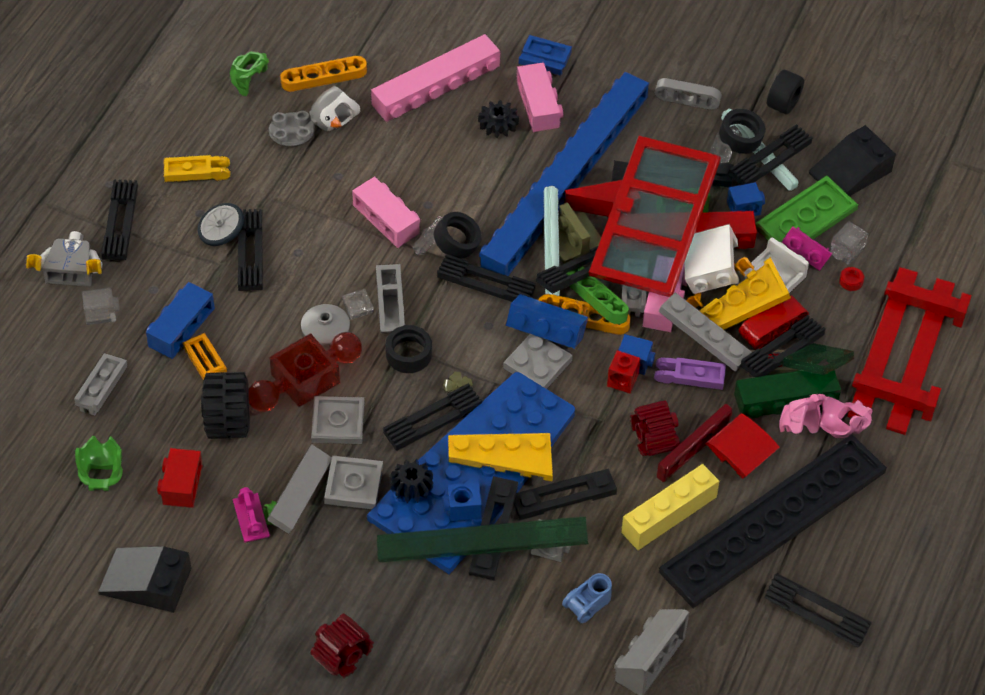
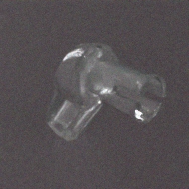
[710,125,742,163]

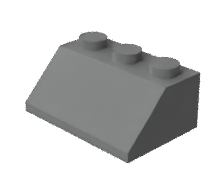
[614,609,689,695]

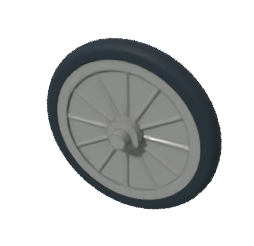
[198,203,244,246]

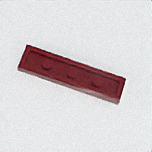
[657,403,732,482]

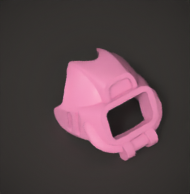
[779,394,826,434]
[820,396,873,438]

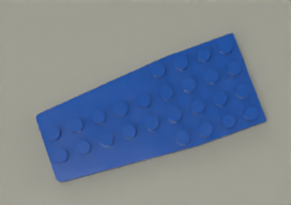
[367,372,575,574]

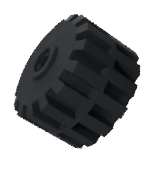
[201,372,250,439]

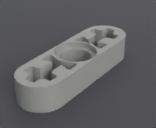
[655,78,722,109]

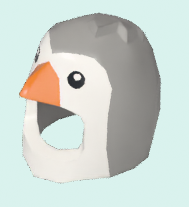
[310,86,360,131]

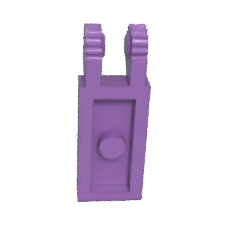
[654,357,726,390]

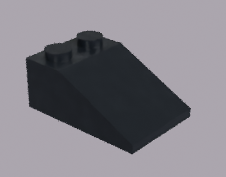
[809,125,896,196]
[98,546,192,613]

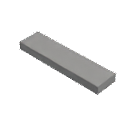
[267,444,332,534]

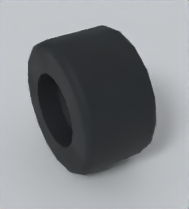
[767,69,804,114]

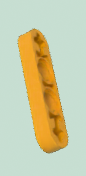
[280,56,367,92]
[538,294,630,335]

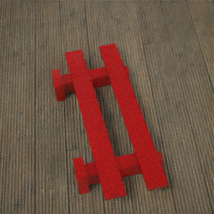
[847,267,972,435]

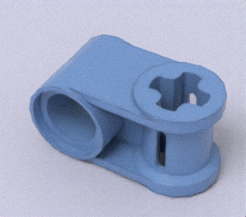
[562,573,612,623]

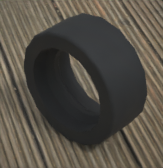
[719,109,766,154]
[434,212,482,259]
[385,325,432,373]

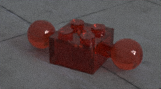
[249,332,362,412]

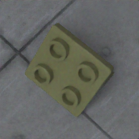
[542,203,601,263]

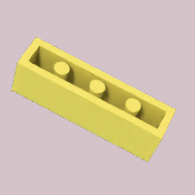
[621,464,719,550]

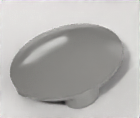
[269,111,315,146]

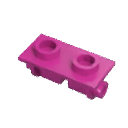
[782,226,832,271]
[233,487,270,543]

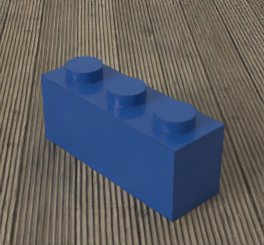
[146,282,215,359]
[506,294,588,349]

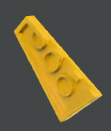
[699,257,791,330]
[448,433,553,481]

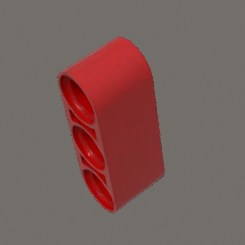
[739,295,809,350]

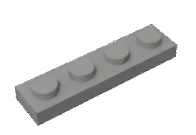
[658,293,752,372]

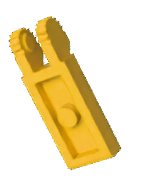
[164,155,230,182]

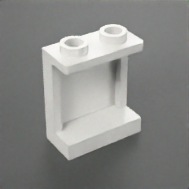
[685,224,739,294]
[733,237,809,293]

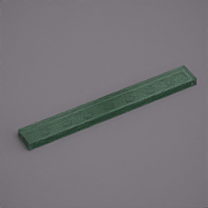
[377,517,588,563]

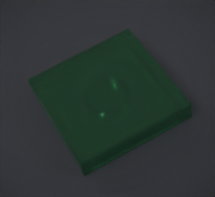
[784,343,854,375]

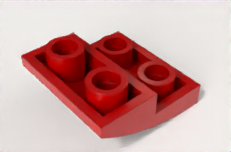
[706,413,780,479]

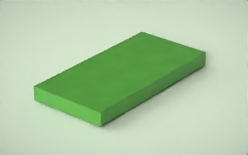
[755,176,858,242]

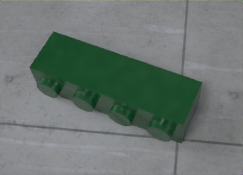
[734,366,841,418]

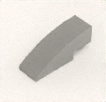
[376,264,405,333]

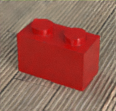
[157,448,203,508]

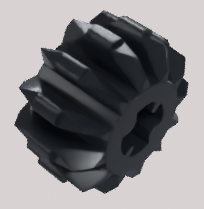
[390,459,433,503]

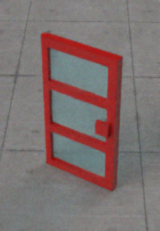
[589,136,721,297]

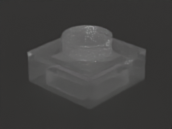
[342,289,374,320]

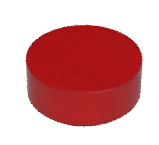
[839,267,864,291]

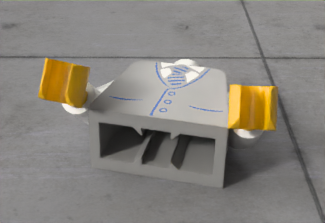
[26,231,103,287]

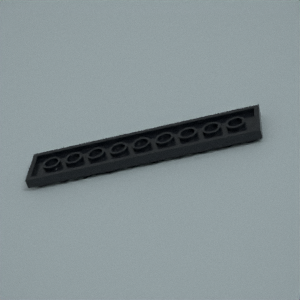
[659,434,887,608]

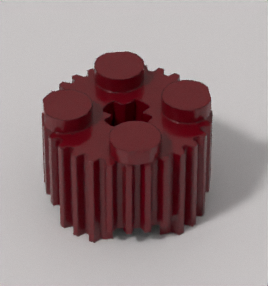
[630,400,680,456]
[310,613,374,678]

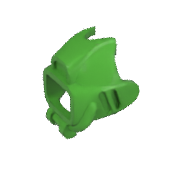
[230,52,269,96]
[75,436,123,491]

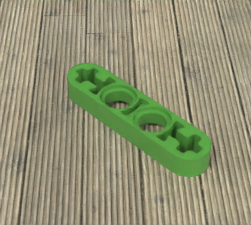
[566,266,629,324]

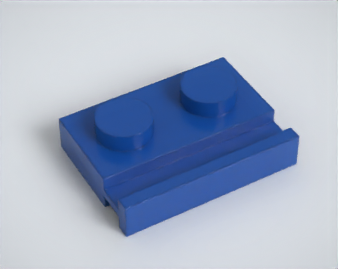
[519,35,572,76]

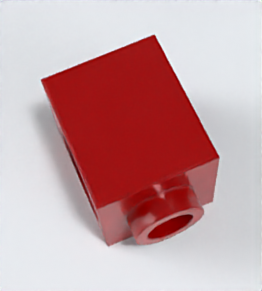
[607,350,640,394]

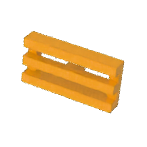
[182,333,227,380]

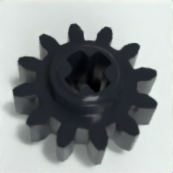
[478,100,519,138]

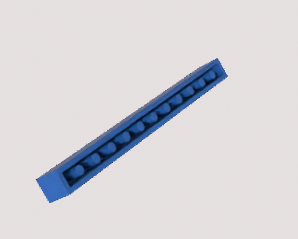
[479,72,649,276]

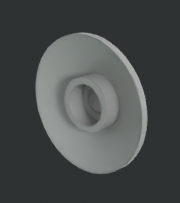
[301,304,350,345]

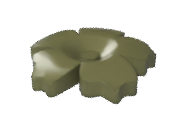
[443,371,473,393]

